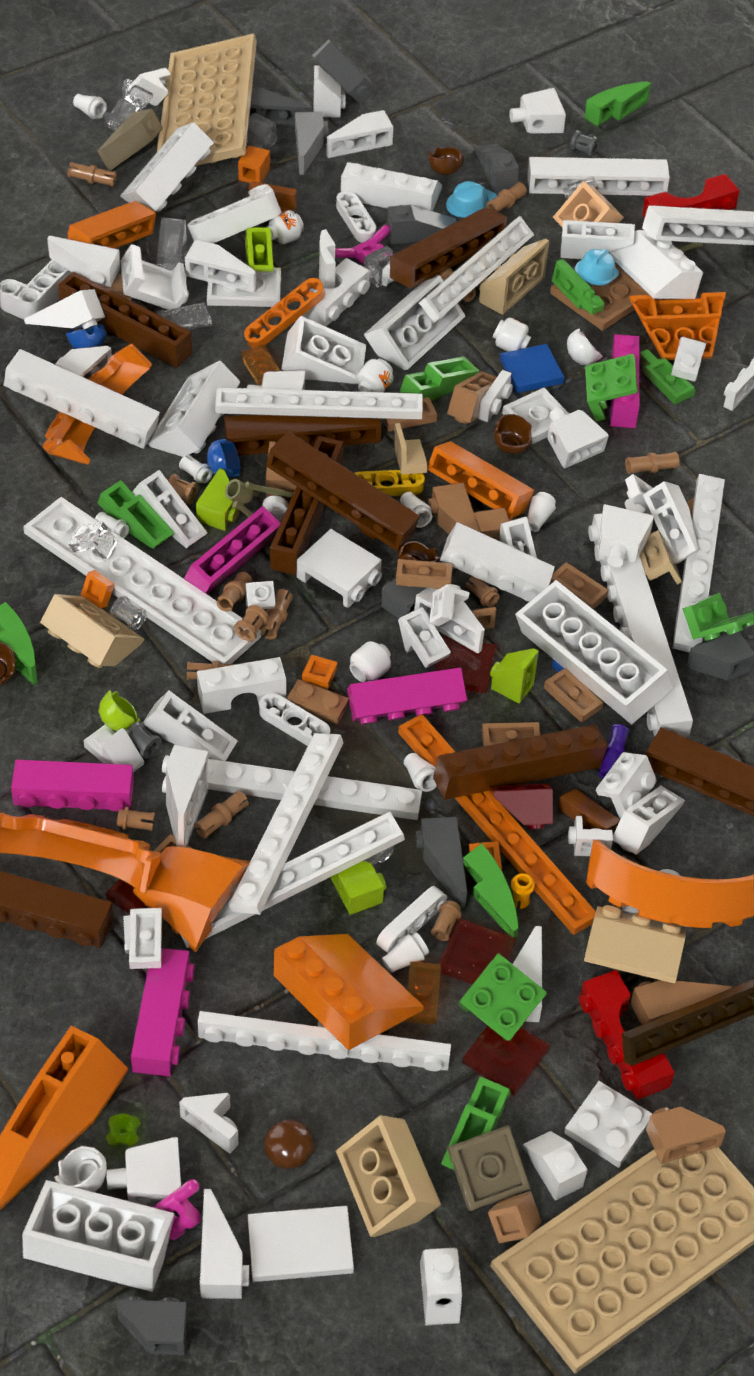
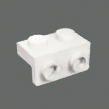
[596,752,657,819]

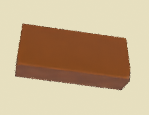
[558,789,620,832]

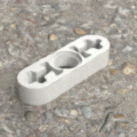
[336,191,376,243]
[259,693,330,746]
[376,886,447,953]

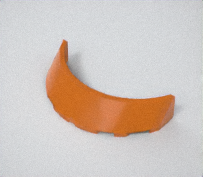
[43,344,152,465]
[0,813,161,894]
[586,839,754,928]

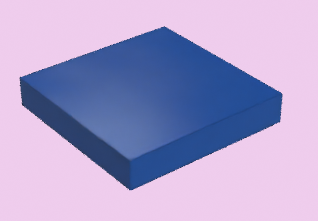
[500,344,564,393]

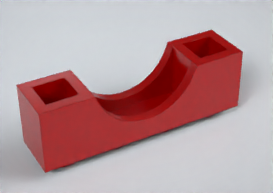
[642,174,740,219]
[579,970,675,1100]

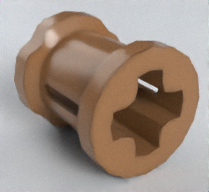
[168,474,199,505]
[234,605,269,642]

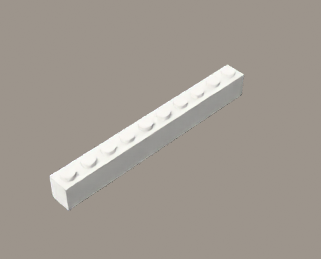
[588,514,693,738]

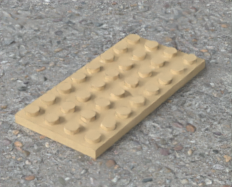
[157,34,257,166]
[491,1147,754,1374]

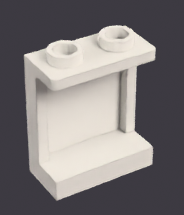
[120,244,189,312]
[297,529,382,608]

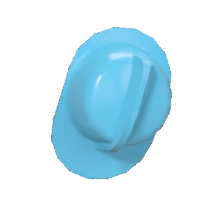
[446,181,497,218]
[575,249,619,285]

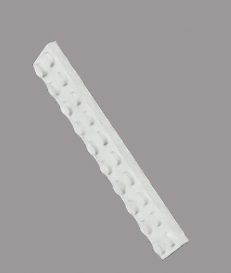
[23,497,261,664]

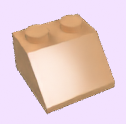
[553,181,624,227]

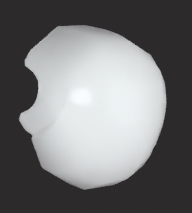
[567,329,602,365]
[55,1146,107,1192]

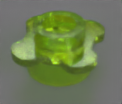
[106,1114,140,1146]

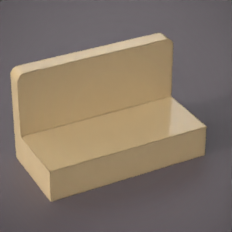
[395,423,427,474]
[639,530,682,585]

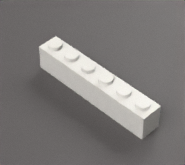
[527,157,669,195]
[642,206,754,245]
[4,349,160,449]

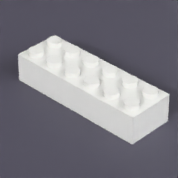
[515,580,673,725]

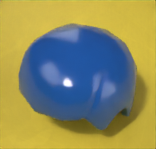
[65,324,107,349]
[207,439,241,478]

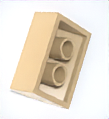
[479,239,549,315]
[40,594,144,668]
[584,905,687,984]
[336,1115,441,1237]

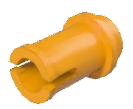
[511,873,535,909]

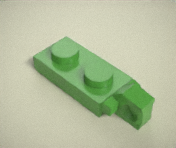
[552,259,605,315]
[639,349,695,405]

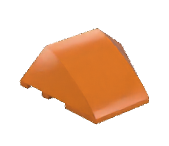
[629,292,726,360]
[133,846,250,952]

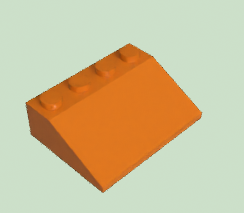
[274,934,424,1051]

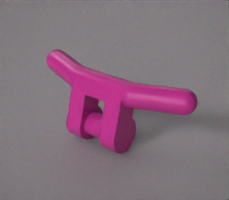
[335,225,390,266]
[152,1179,201,1240]

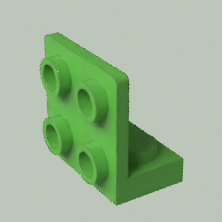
[585,354,638,422]
[682,593,754,641]
[457,953,546,1041]

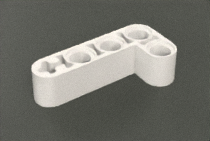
[188,184,281,243]
[0,259,72,319]

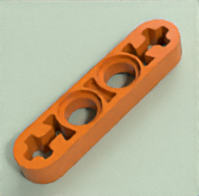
[244,278,325,349]

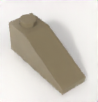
[98,109,163,171]

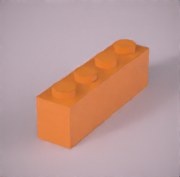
[68,200,156,249]
[427,441,534,518]

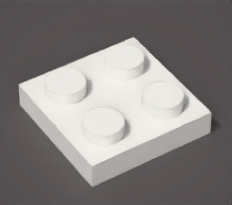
[564,1081,652,1168]

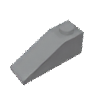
[295,112,328,175]

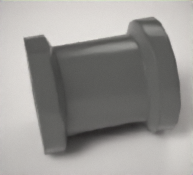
[570,130,599,157]
[126,722,162,759]

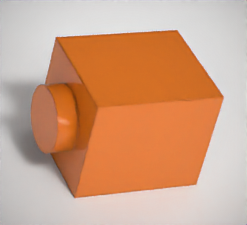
[238,145,270,183]

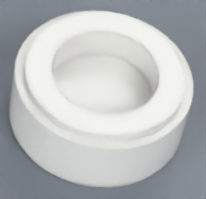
[262,496,288,521]

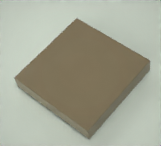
[447,1125,531,1211]

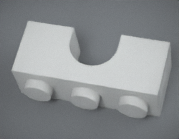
[302,258,370,327]
[197,657,286,714]

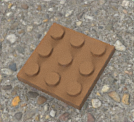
[550,265,649,331]

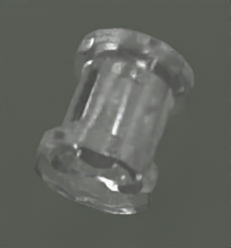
[110,596,147,631]

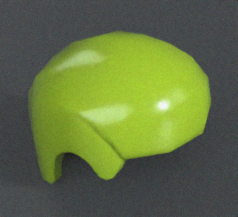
[98,690,140,731]

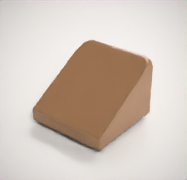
[471,607,496,629]

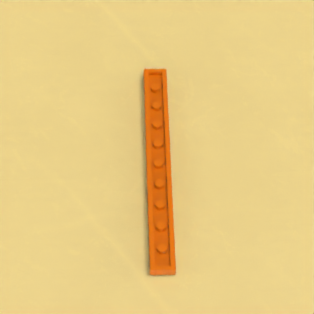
[398,714,596,935]

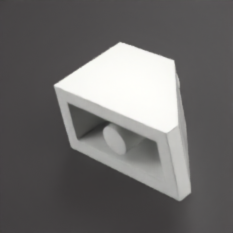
[314,66,345,117]
[55,346,112,379]
[522,1131,587,1201]

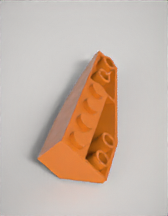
[0,1026,128,1210]

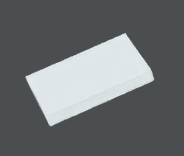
[207,268,281,307]
[248,1206,354,1282]

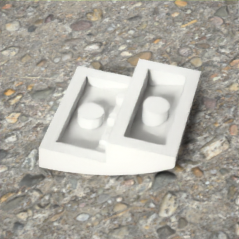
[319,230,336,289]

